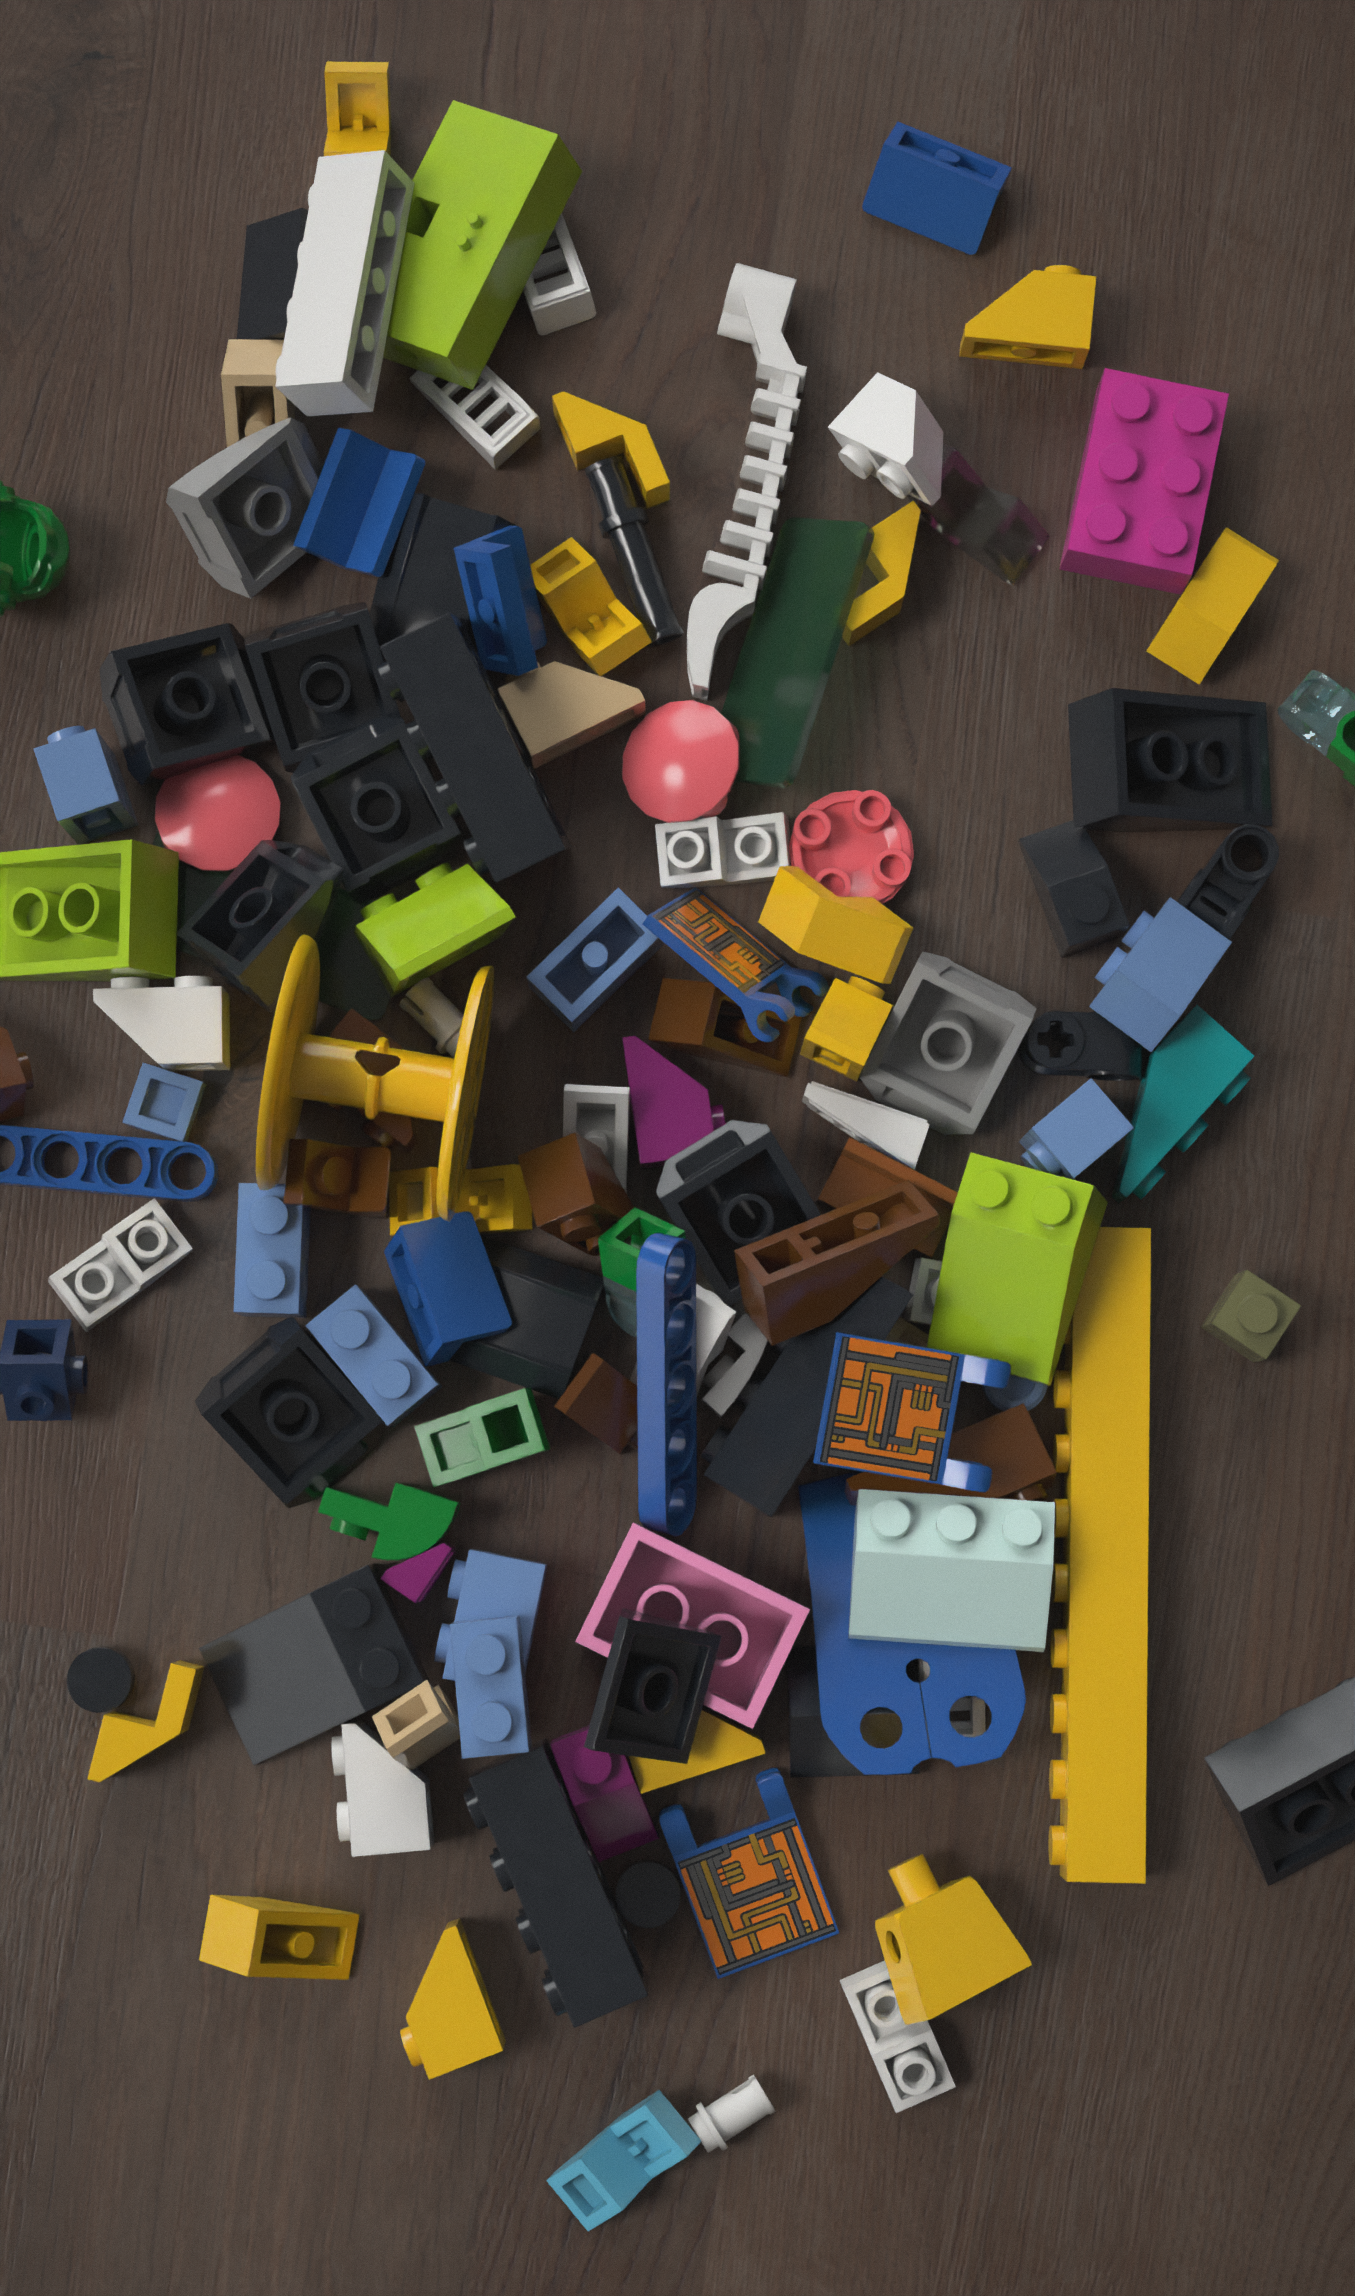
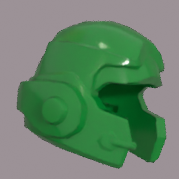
[0,480,70,617]

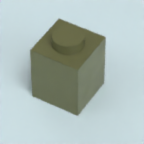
[1201,1270,1301,1363]

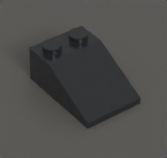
[1068,688,1273,832]
[199,1563,430,1765]

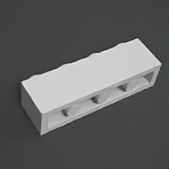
[275,150,414,416]

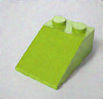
[0,839,179,982]
[354,862,515,998]
[927,1152,1108,1386]

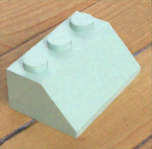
[848,1489,1055,1652]

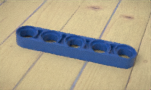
[0,1125,219,1202]
[636,1233,697,1536]

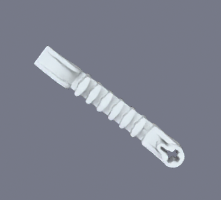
[686,263,807,701]

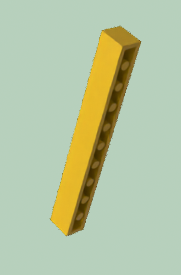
[1048,1227,1151,1884]

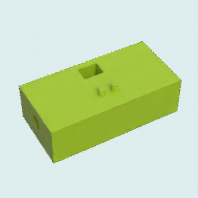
[383,100,582,390]

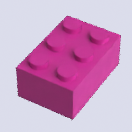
[1059,368,1229,595]

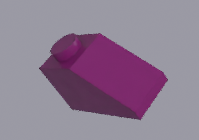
[622,1036,725,1170]
[550,1725,659,1862]

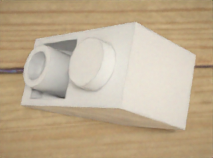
[828,372,943,506]
[93,976,230,1071]
[332,1719,435,1857]

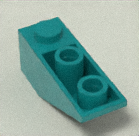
[1112,1005,1254,1203]

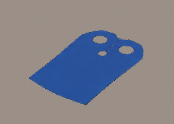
[798,1471,1026,1775]

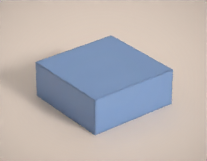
[122,1063,206,1142]

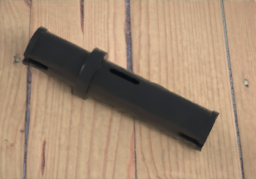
[585,456,684,648]

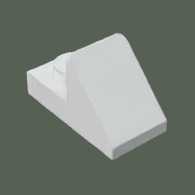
[563,1084,631,1194]

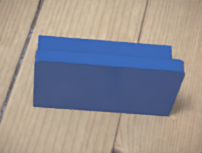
[862,122,1012,255]
[293,428,425,577]
[454,525,547,676]
[384,1211,512,1367]

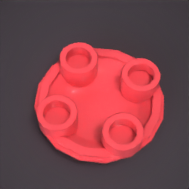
[622,700,740,823]
[155,755,281,871]
[789,790,914,904]

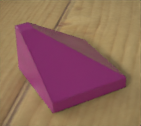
[381,1542,456,1603]

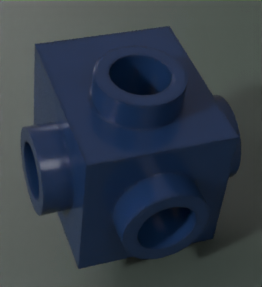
[0,1319,88,1421]

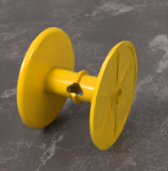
[256,934,494,1222]

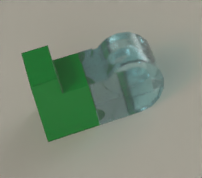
[1277,670,1355,787]
[598,1207,686,1337]

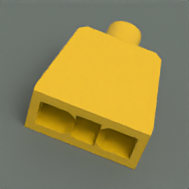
[875,1853,1032,2025]

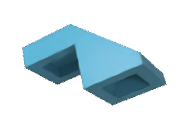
[546,2090,701,2232]

